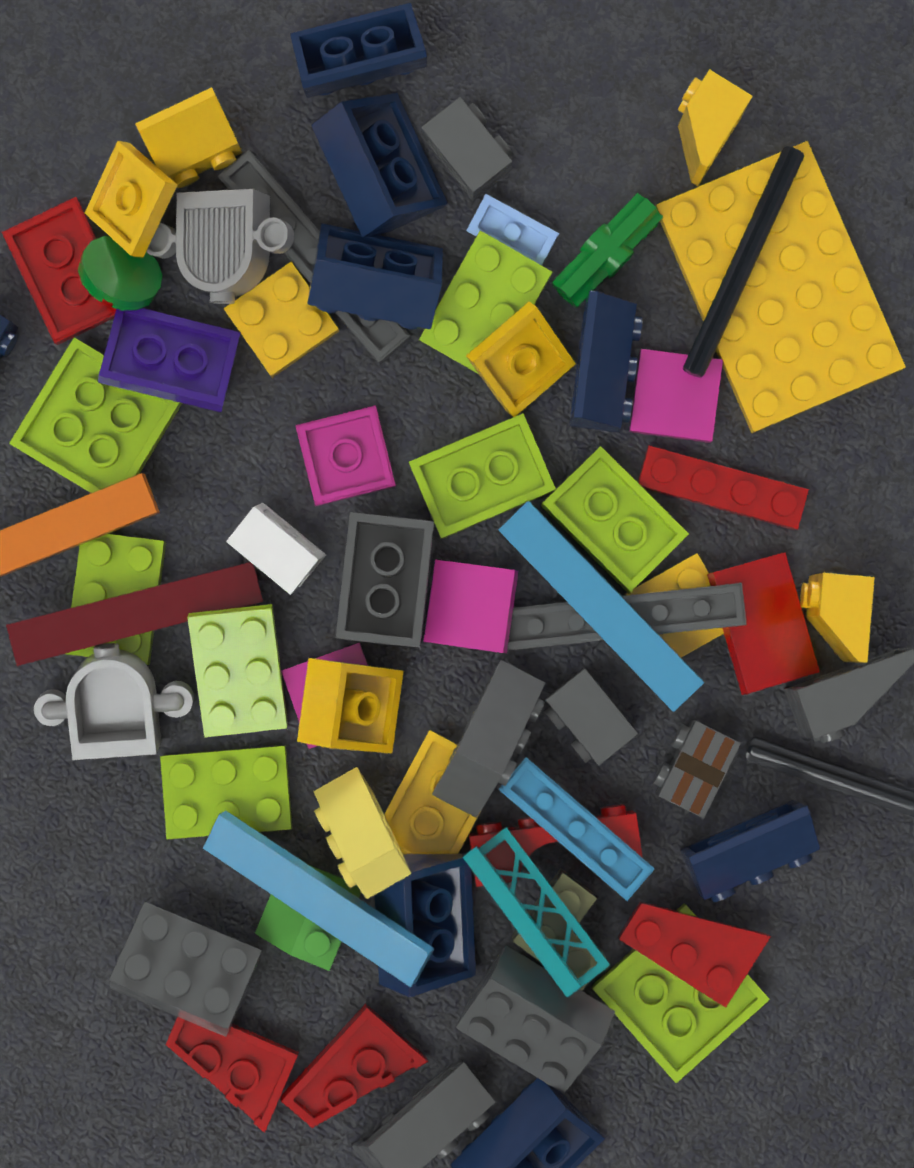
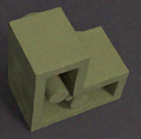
[512,868,606,991]

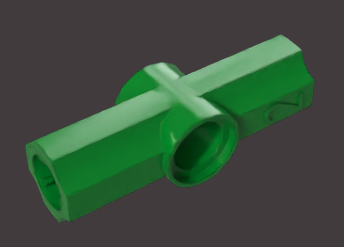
[551,193,663,309]

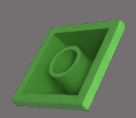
[255,863,361,971]

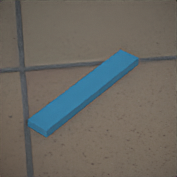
[499,501,705,712]
[203,811,434,987]

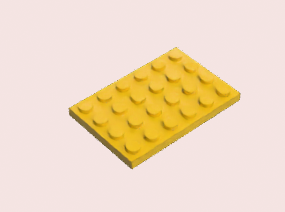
[655,141,906,434]

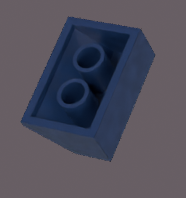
[290,3,427,98]
[311,93,448,238]
[307,223,443,329]
[569,291,643,432]
[680,800,820,902]
[374,854,476,997]
[450,1078,605,1168]

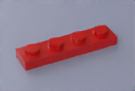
[638,446,809,530]

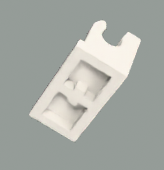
[226,503,326,595]

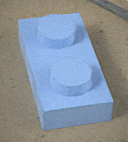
[466,194,560,266]

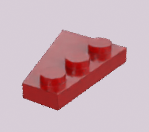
[618,902,771,1008]
[281,1003,428,1128]
[165,1017,299,1133]

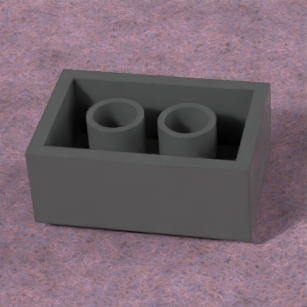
[336,512,434,648]
[109,902,262,1037]
[455,945,615,1094]

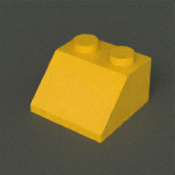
[678,69,753,186]
[135,87,242,188]
[800,573,874,663]
[297,658,404,753]

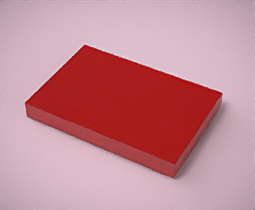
[2,197,116,345]
[707,552,820,695]

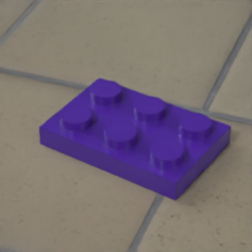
[98,308,241,413]

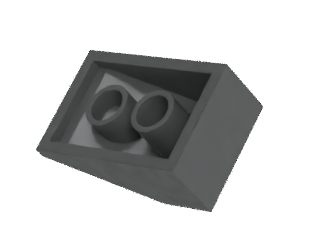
[784,648,914,743]

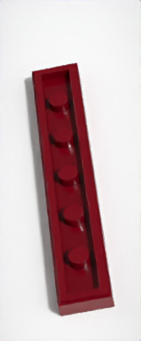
[6,562,263,666]

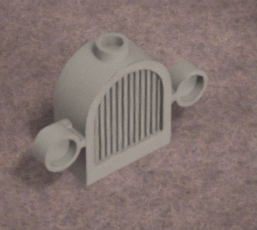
[146,189,294,304]
[34,643,194,760]

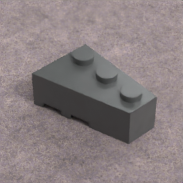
[432,660,545,818]
[351,1062,495,1168]

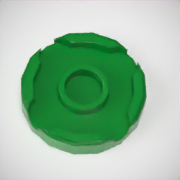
[78,236,162,310]

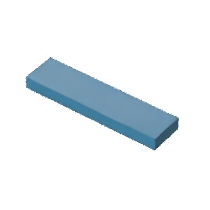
[498,757,655,901]

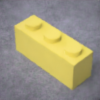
[313,767,412,899]

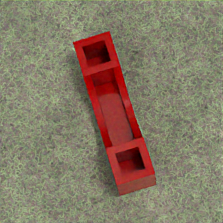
[469,804,643,887]

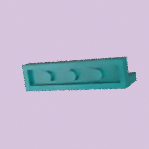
[463,827,610,997]

